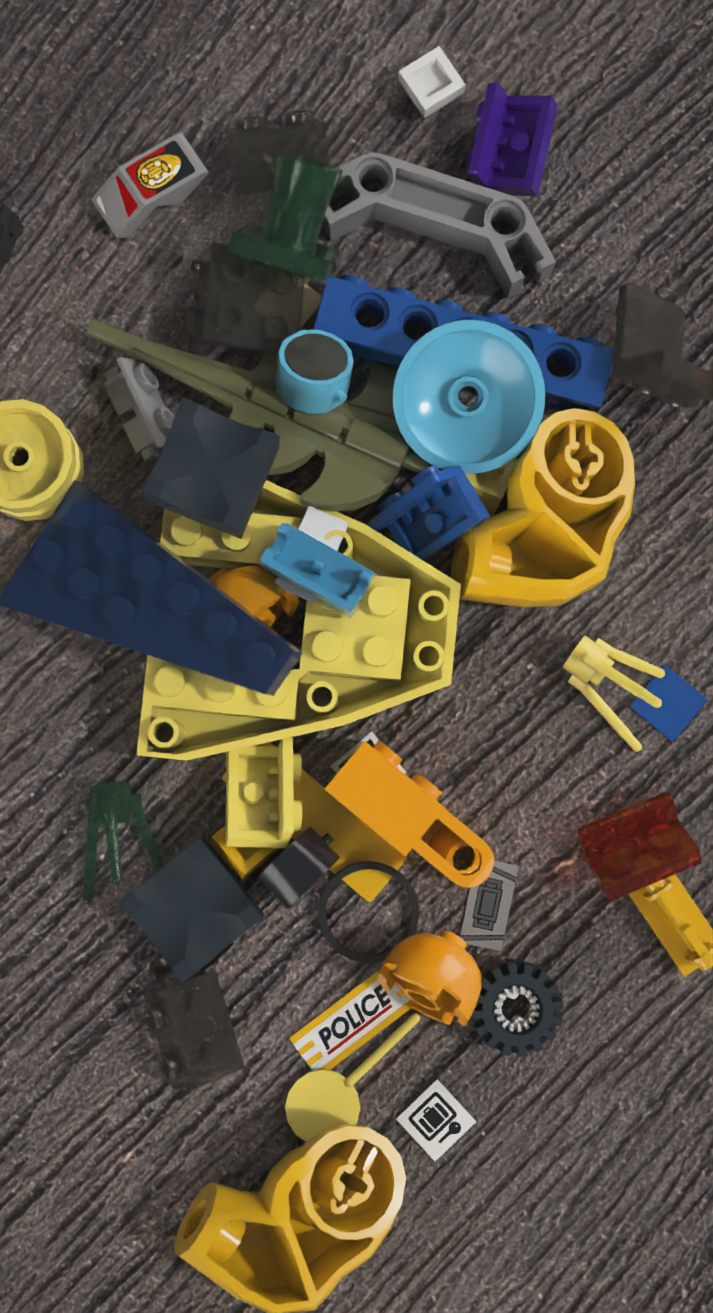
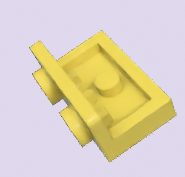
[226,737,302,848]

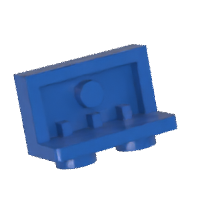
[367,465,490,562]

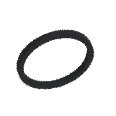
[319,861,419,963]

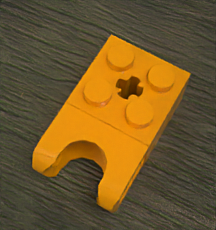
[325,740,494,888]

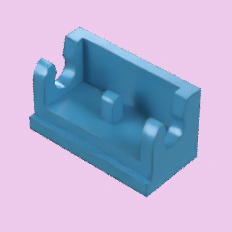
[259,523,376,618]

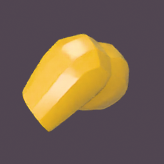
[451,408,635,608]
[174,1124,406,1313]

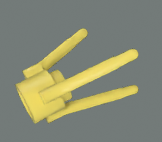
[562,636,665,752]

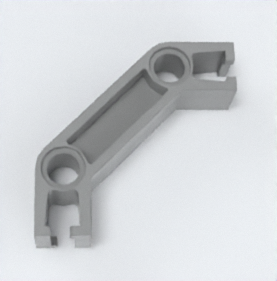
[308,152,556,299]

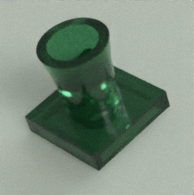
[228,151,343,281]

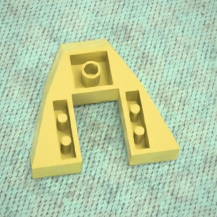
[136,480,461,760]

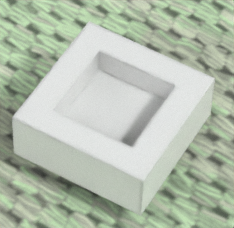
[398,46,466,118]

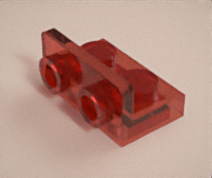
[577,792,702,902]

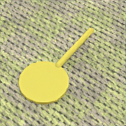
[285,1013,421,1142]

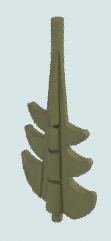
[87,319,430,512]

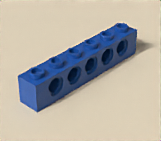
[314,275,616,413]

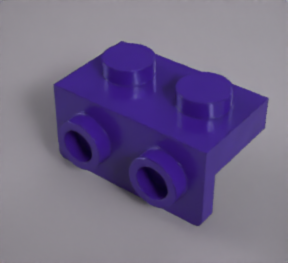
[467,83,558,196]

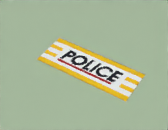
[289,969,411,1071]

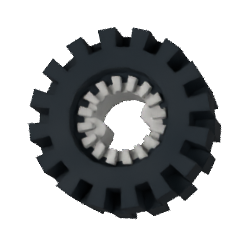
[471,959,564,1057]

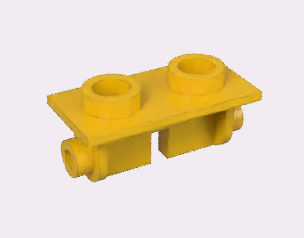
[627,865,713,977]

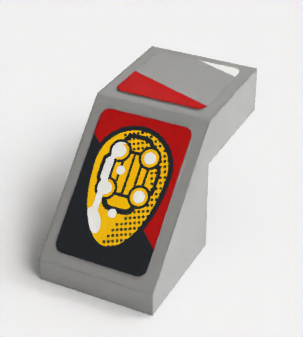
[91,133,209,238]

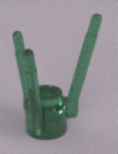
[83,781,163,904]

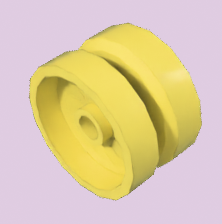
[0,399,84,521]

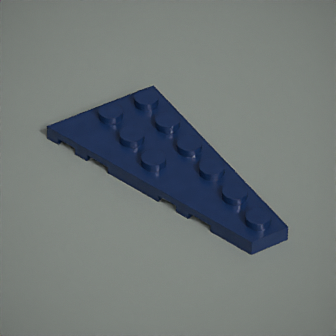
[0,481,303,696]

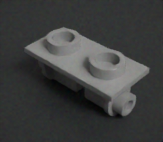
[104,357,175,462]

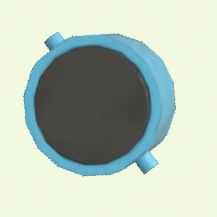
[275,330,354,414]

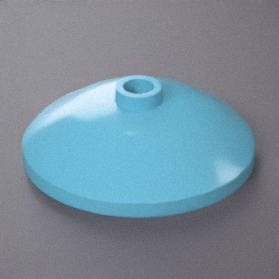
[393,320,545,474]

